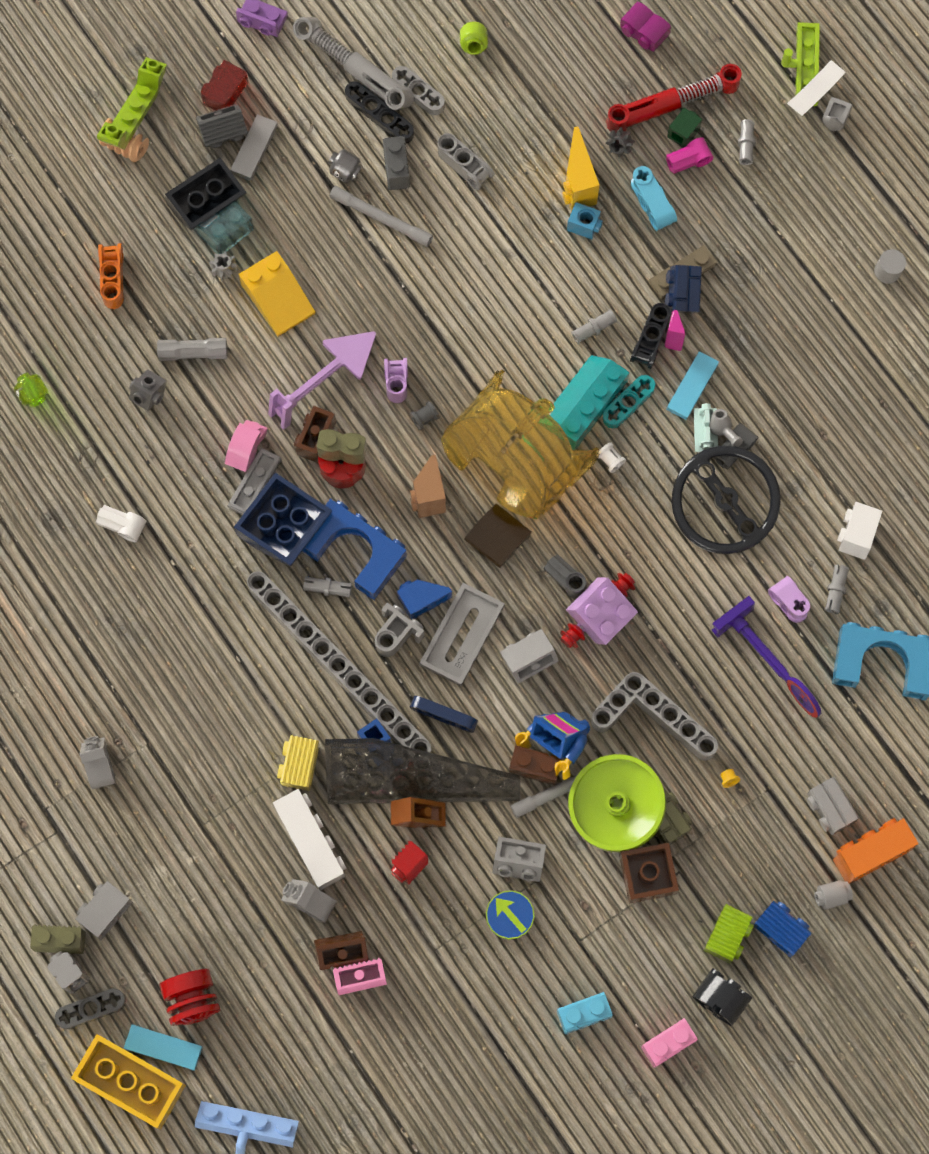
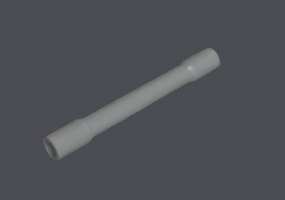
[329,186,433,247]
[510,753,618,818]

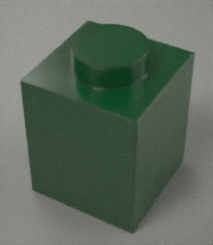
[667,108,702,148]

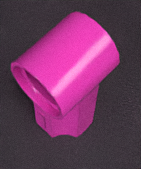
[666,137,714,174]

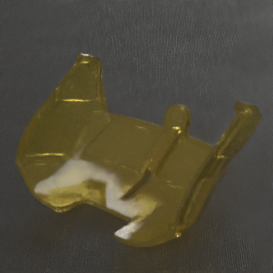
[441,369,600,520]

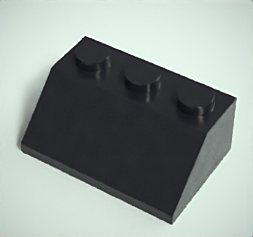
[165,157,247,230]

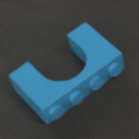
[832,622,929,700]

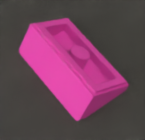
[664,310,685,351]

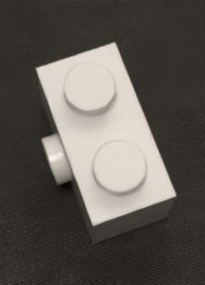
[837,502,882,560]

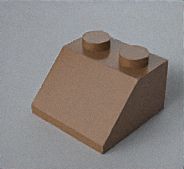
[410,455,446,518]

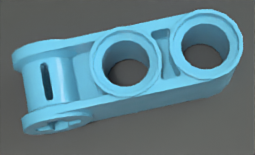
[631,166,677,231]

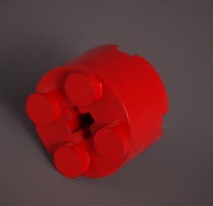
[318,456,366,489]

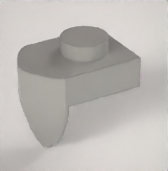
[822,97,853,131]

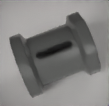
[409,401,440,430]

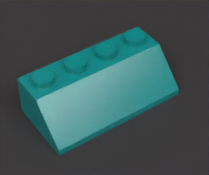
[538,355,630,451]

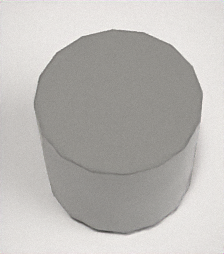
[874,249,906,284]

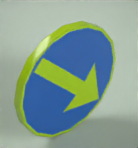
[486,890,535,940]

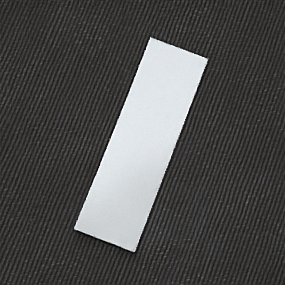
[787,60,846,116]

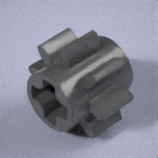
[605,127,635,157]

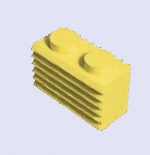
[277,735,320,791]

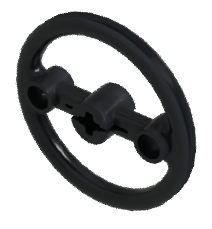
[671,446,781,554]

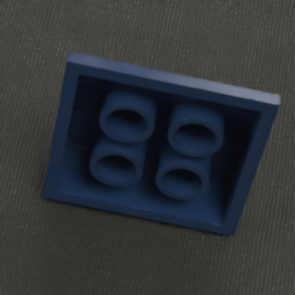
[234,472,332,567]

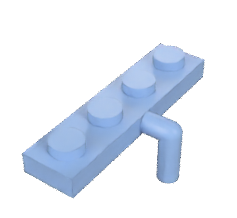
[195,1101,299,1154]

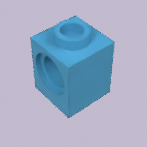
[567,202,603,240]

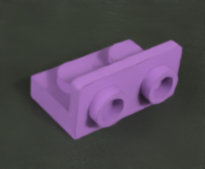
[236,0,288,37]

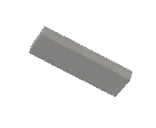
[230,114,278,181]
[227,448,282,515]

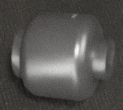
[328,149,362,183]

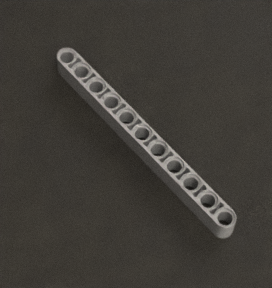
[247,571,431,764]

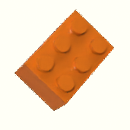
[833,818,919,884]

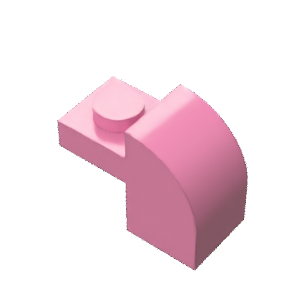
[225,420,268,472]

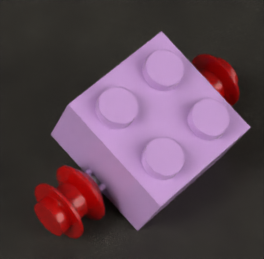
[560,573,638,648]

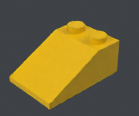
[562,126,600,212]
[239,251,316,337]

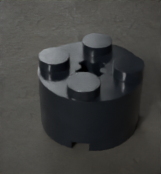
[692,968,752,1026]

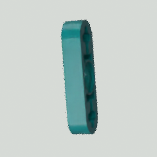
[602,375,655,429]

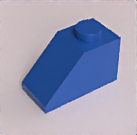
[397,579,452,620]

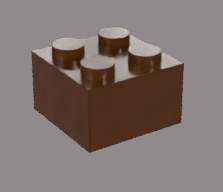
[619,843,679,904]

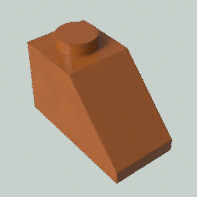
[391,797,446,828]

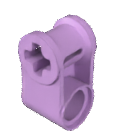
[384,358,408,403]
[768,576,810,623]

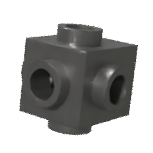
[129,369,167,411]

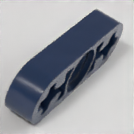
[410,696,478,733]

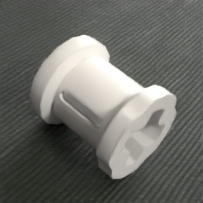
[596,442,626,473]

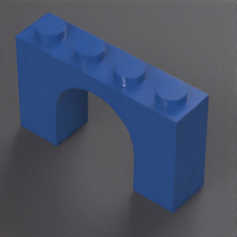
[302,498,407,600]

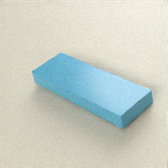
[666,351,719,420]
[124,1024,203,1071]

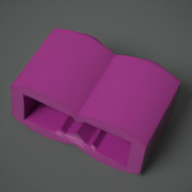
[620,1,671,52]

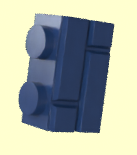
[665,265,702,314]

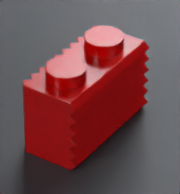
[391,841,429,884]

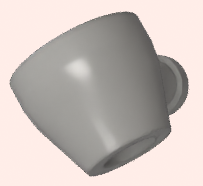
[709,409,743,447]

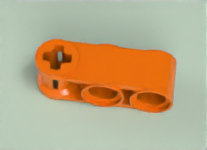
[98,243,124,309]

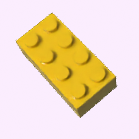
[71,1034,186,1130]

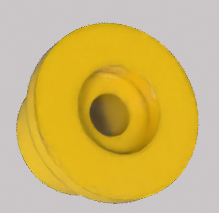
[720,769,741,788]

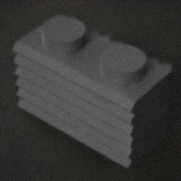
[196,104,248,148]
[383,136,410,190]

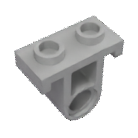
[375,603,425,657]
[80,736,116,790]
[281,879,337,923]

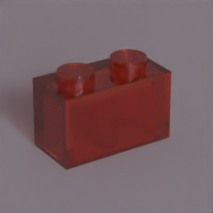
[201,60,249,111]

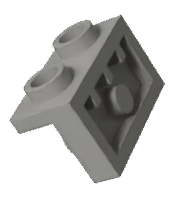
[492,836,546,882]

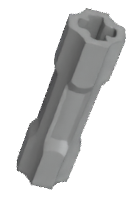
[157,338,228,361]

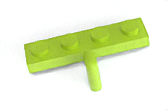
[781,22,820,106]

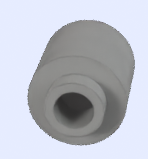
[814,880,853,910]

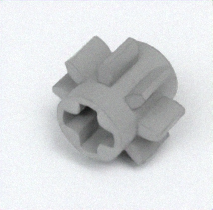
[209,251,238,281]

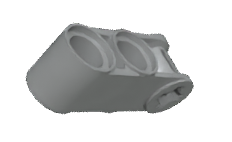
[438,133,495,190]

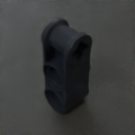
[630,303,671,369]

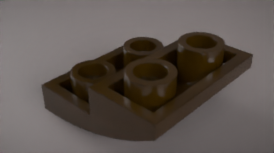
[464,503,532,568]

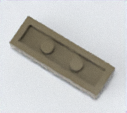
[649,245,717,300]

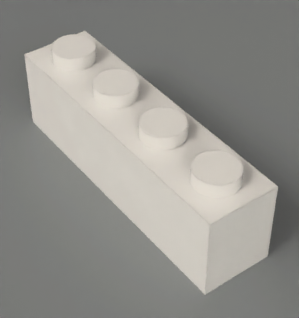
[273,789,347,890]

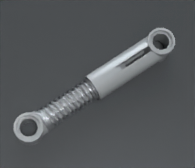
[293,17,414,110]

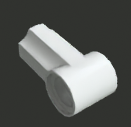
[96,505,147,542]

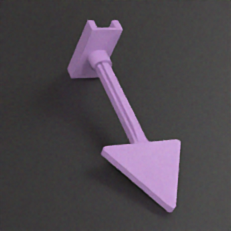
[268,331,376,430]

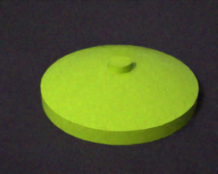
[568,754,666,852]

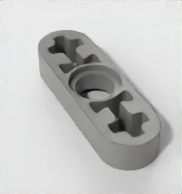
[392,66,445,115]

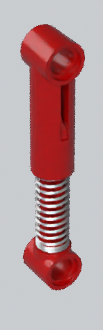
[606,64,742,133]

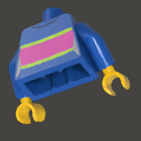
[515,712,590,780]

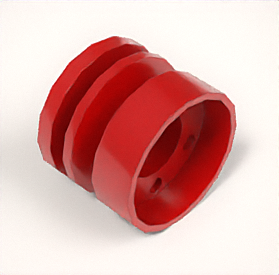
[159,969,221,1026]

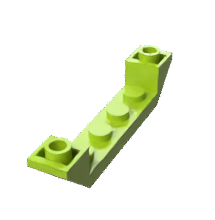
[97,57,167,150]

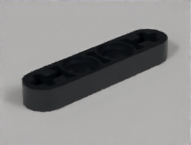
[345,81,414,144]

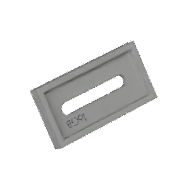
[419,583,505,686]

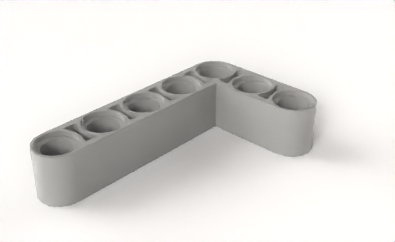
[591,672,718,761]

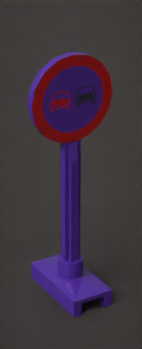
[712,596,822,718]

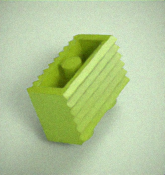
[703,904,754,963]

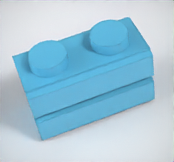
[557,992,613,1035]

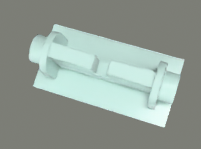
[694,403,718,452]

